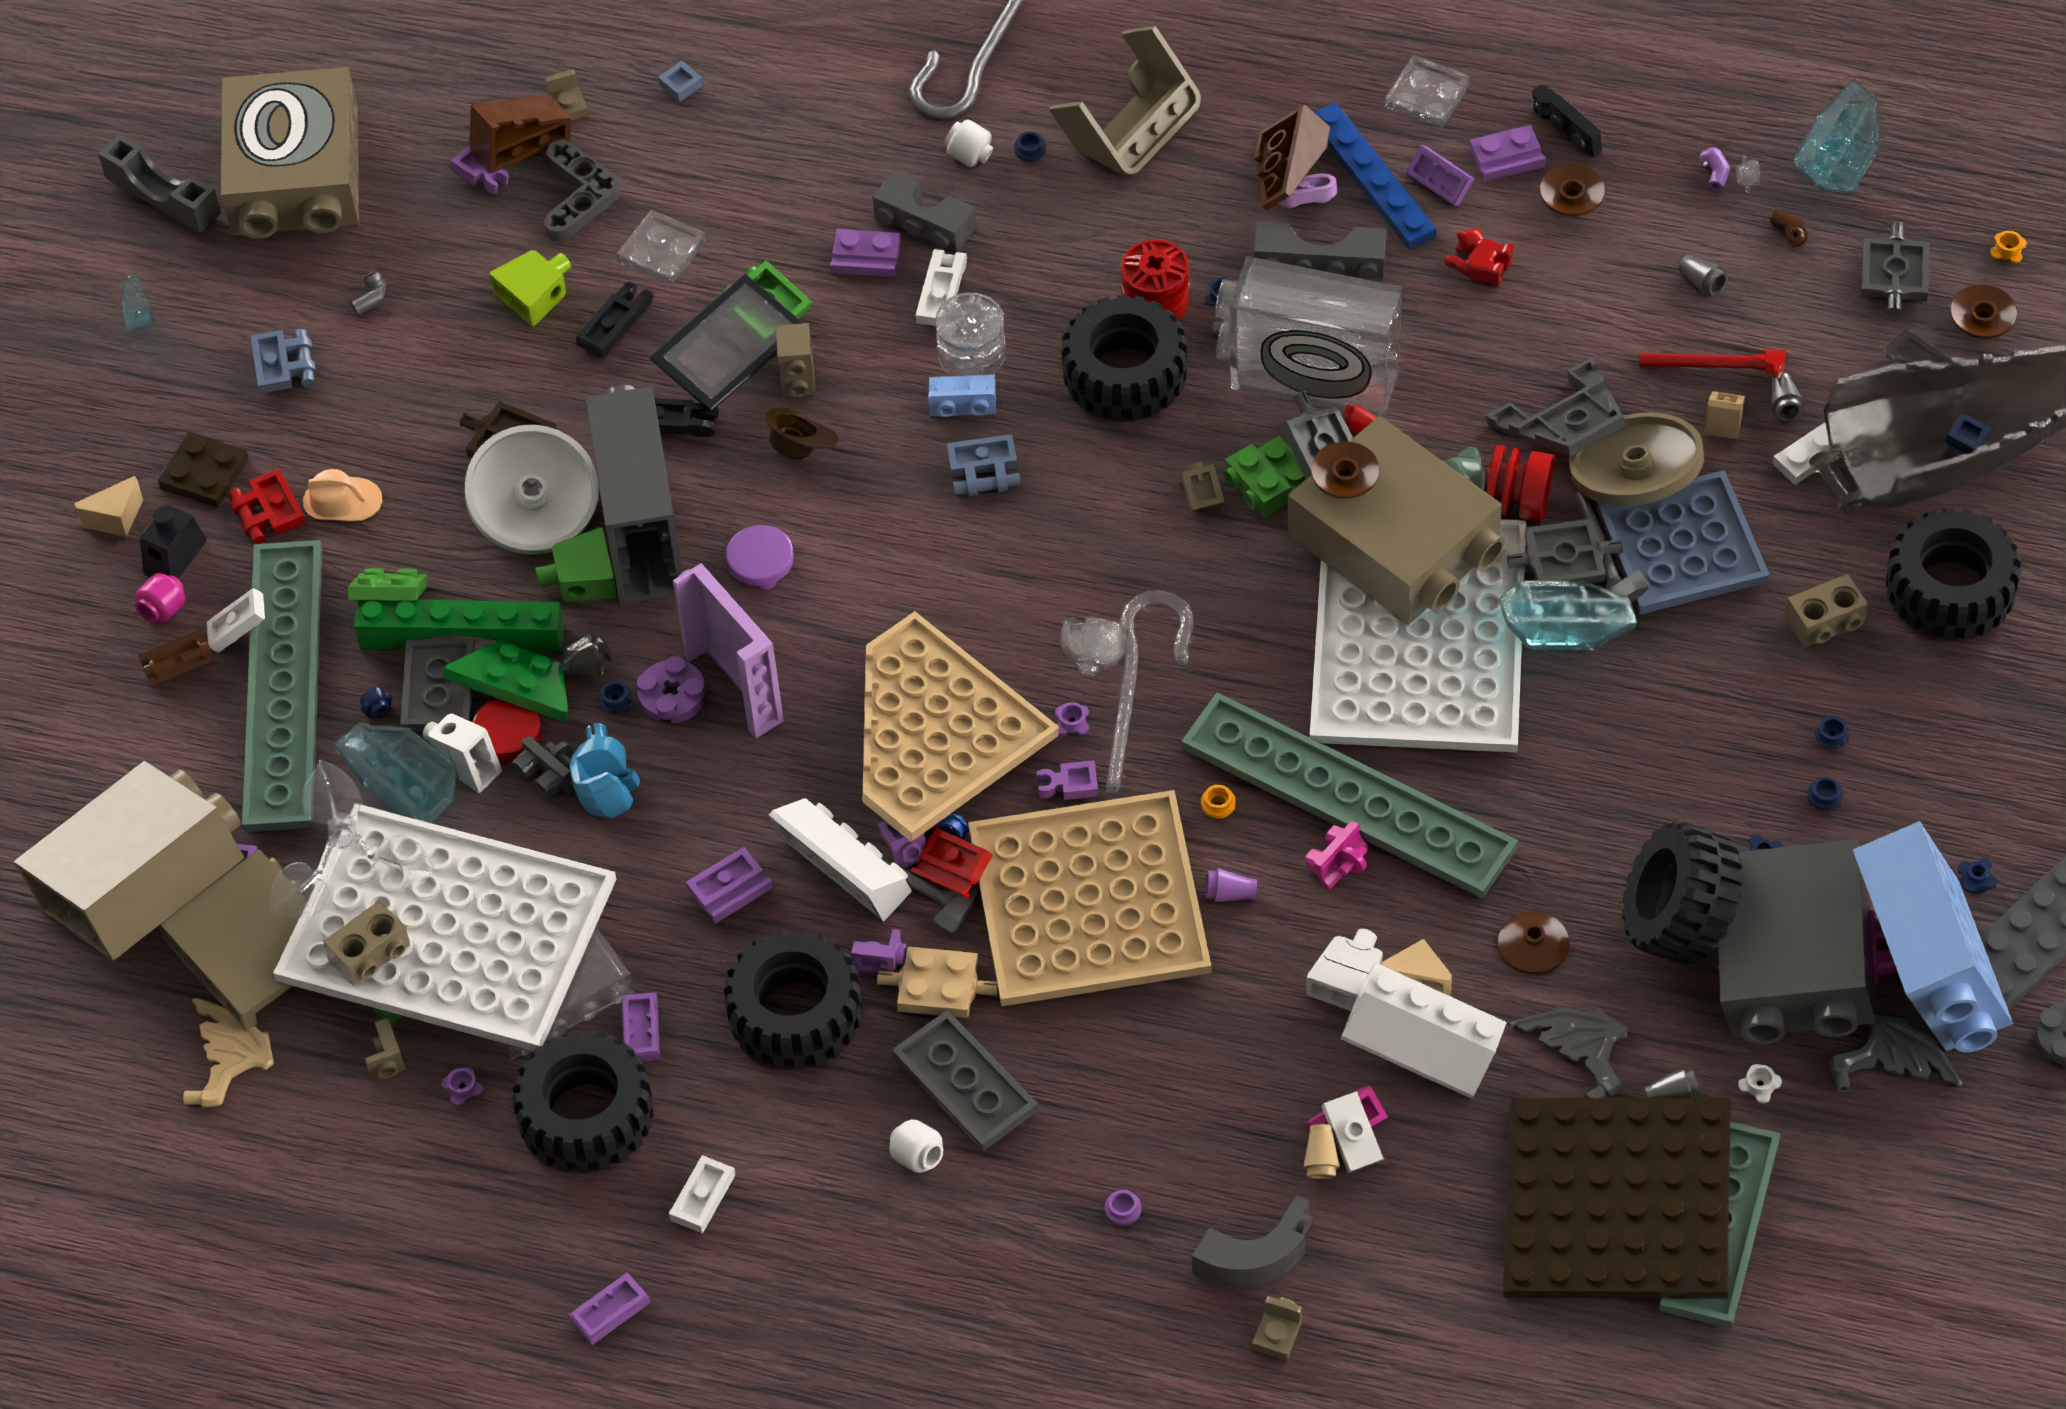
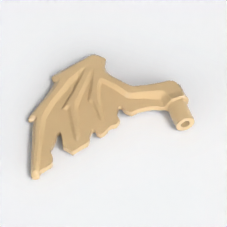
[183,998,274,1108]

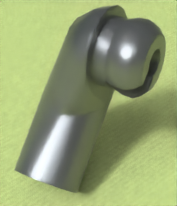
[350,271,387,316]

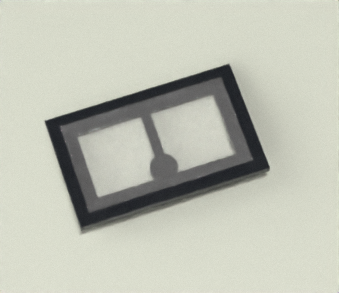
[650,273,803,412]

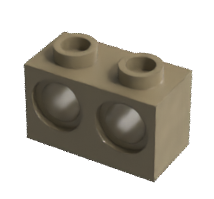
[776,323,815,397]
[1785,574,1868,648]
[323,900,410,986]

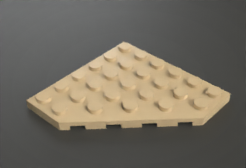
[862,611,1059,842]

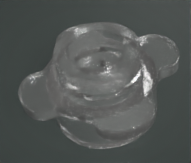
[1736,154,1760,193]

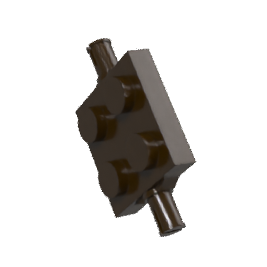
[459,401,557,458]

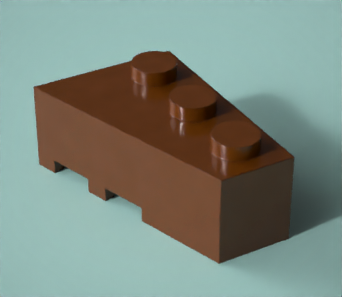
[469,95,571,174]

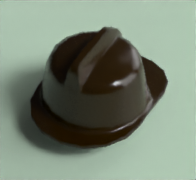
[765,407,838,460]

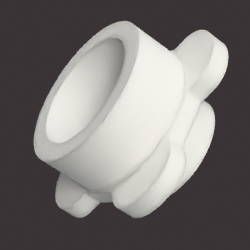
[1738,1064,1782,1103]

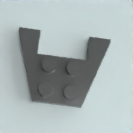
[1486,358,1625,457]

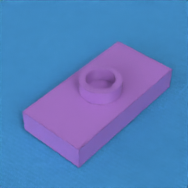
[1405,145,1475,206]
[621,992,661,1061]
[568,1272,651,1345]

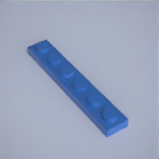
[1314,102,1437,250]

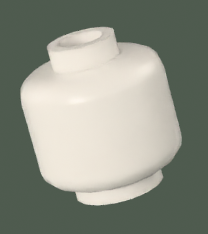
[944,120,994,167]
[889,1119,944,1173]

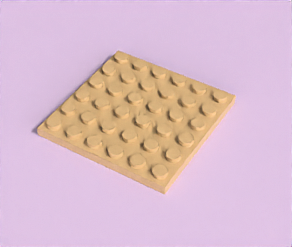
[968,790,1212,1007]

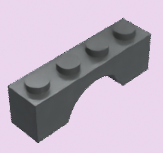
[98,134,221,234]
[1254,221,1387,279]

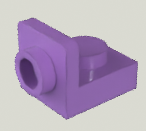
[877,821,926,869]
[851,929,907,975]

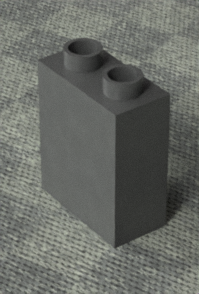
[586,385,683,604]
[1718,839,1876,1044]

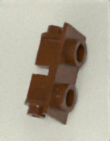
[138,630,214,687]

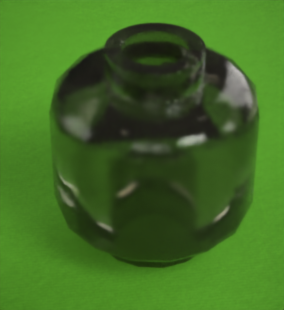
[560,633,613,683]

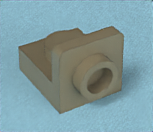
[545,69,589,121]
[1178,462,1225,513]
[365,1018,406,1081]
[1252,1296,1302,1361]

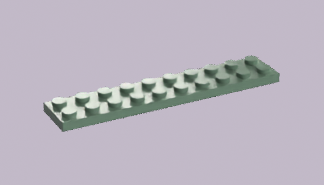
[242,540,322,832]
[1181,692,1518,899]

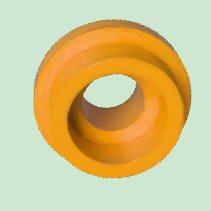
[1201,785,1236,818]

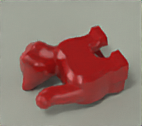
[1444,228,1514,287]

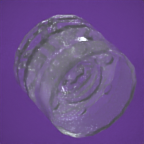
[935,293,1006,376]

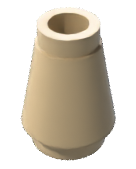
[1303,1124,1340,1179]

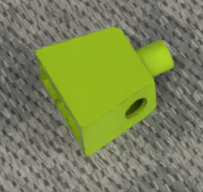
[489,250,571,327]

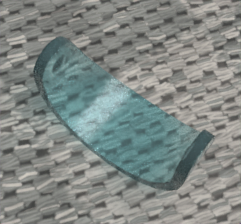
[123,275,154,332]

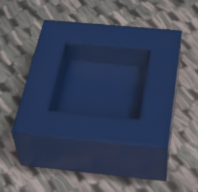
[1944,412,1991,458]

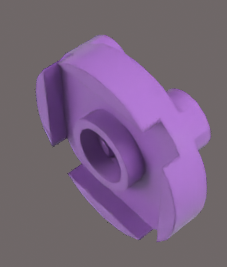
[637,656,706,723]

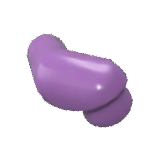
[1700,147,1730,192]

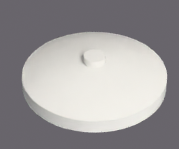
[465,425,599,555]

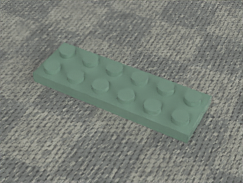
[1659,1122,1781,1329]

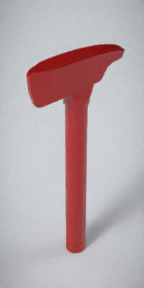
[1639,349,1787,378]

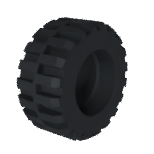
[1061,295,1187,422]
[1886,508,2021,640]
[1622,821,1743,965]
[724,929,862,1069]
[512,1031,654,1174]

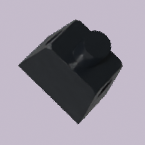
[140,505,207,579]

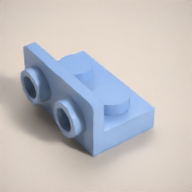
[928,375,996,417]

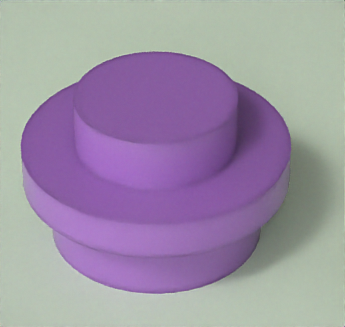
[1105,1190,1141,1226]

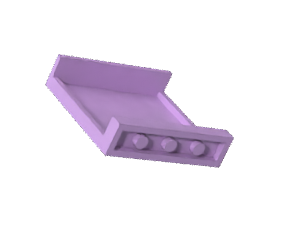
[673,563,784,739]

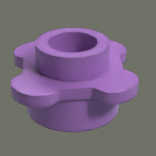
[1055,702,1089,736]
[441,1067,483,1106]

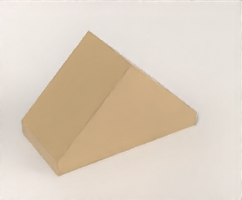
[1705,391,1745,439]
[74,476,143,537]
[1381,939,1452,996]

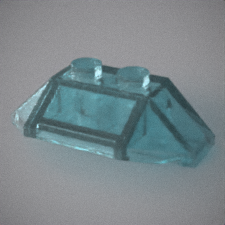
[1793,79,1880,193]
[1499,581,1637,650]
[333,722,457,823]

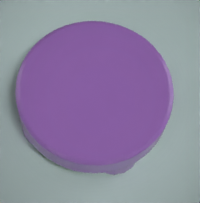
[726,525,794,590]

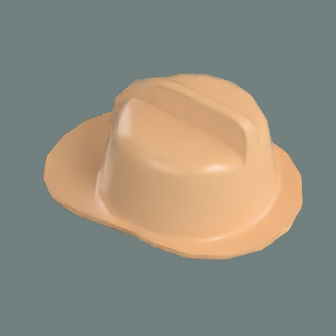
[303,469,383,522]

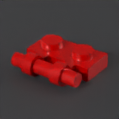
[229,468,306,544]

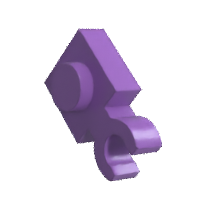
[450,147,509,194]
[1037,760,1098,800]

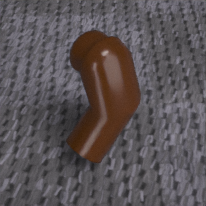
[1770,209,1808,247]

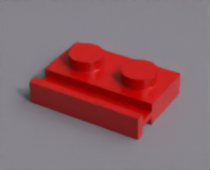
[911,828,993,899]

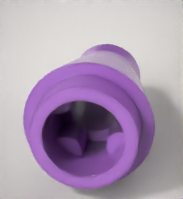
[1205,868,1257,903]

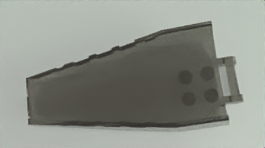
[1809,345,2066,514]

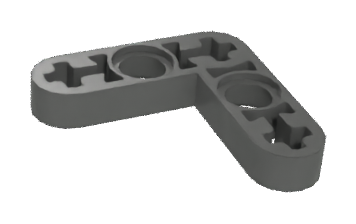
[544,140,620,242]

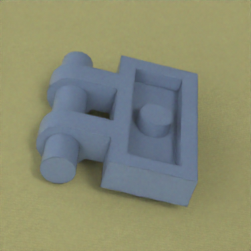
[250,329,316,394]
[947,434,1021,497]

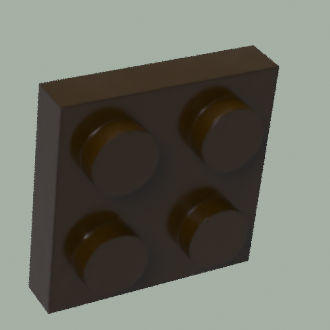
[158,432,249,508]

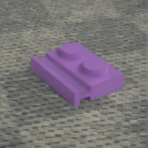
[1469,125,1546,182]
[830,229,901,277]
[686,847,773,924]

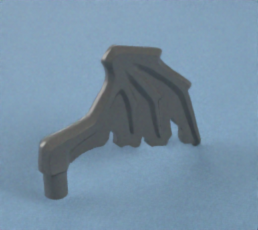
[1510,1006,1628,1098]
[1829,1014,1962,1093]

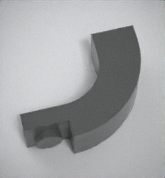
[1192,1195,1312,1287]

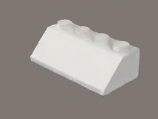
[769,798,912,922]
[1341,962,1507,1099]

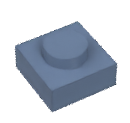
[658,61,703,102]

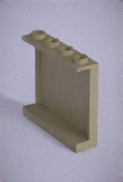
[159,849,307,1032]

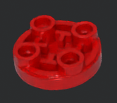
[473,698,543,764]

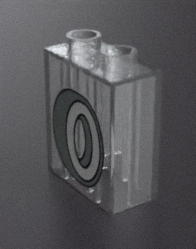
[1215,256,1402,419]

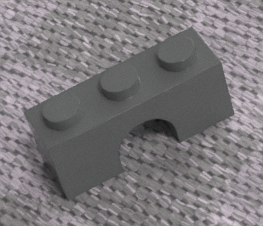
[873,171,977,253]

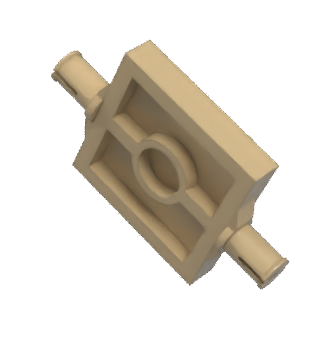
[877,947,998,1018]

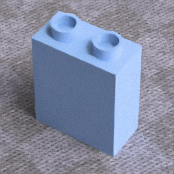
[1853,821,2013,1052]

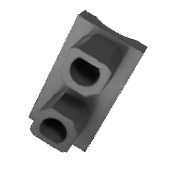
[513,735,574,799]

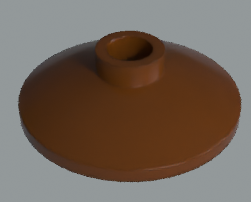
[1540,164,1605,216]
[1950,285,2017,339]
[1311,441,1380,499]
[1498,912,1569,974]

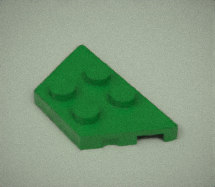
[443,640,568,723]

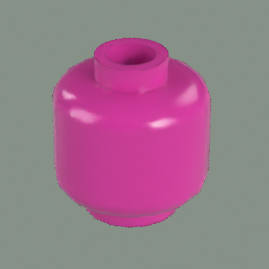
[135,573,185,623]

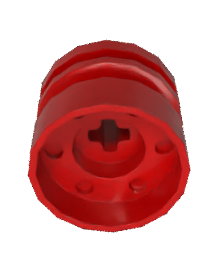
[1121,239,1190,321]
[1484,445,1555,524]

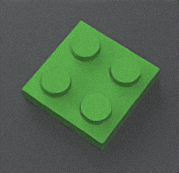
[348,568,427,601]

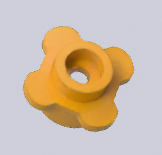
[1990,231,2027,263]

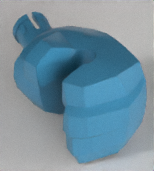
[570,723,640,819]

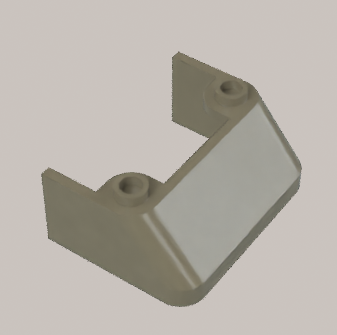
[1048,26,1201,175]

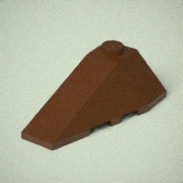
[1254,104,1330,210]

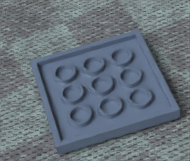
[1596,470,1770,615]

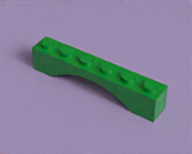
[354,600,564,653]

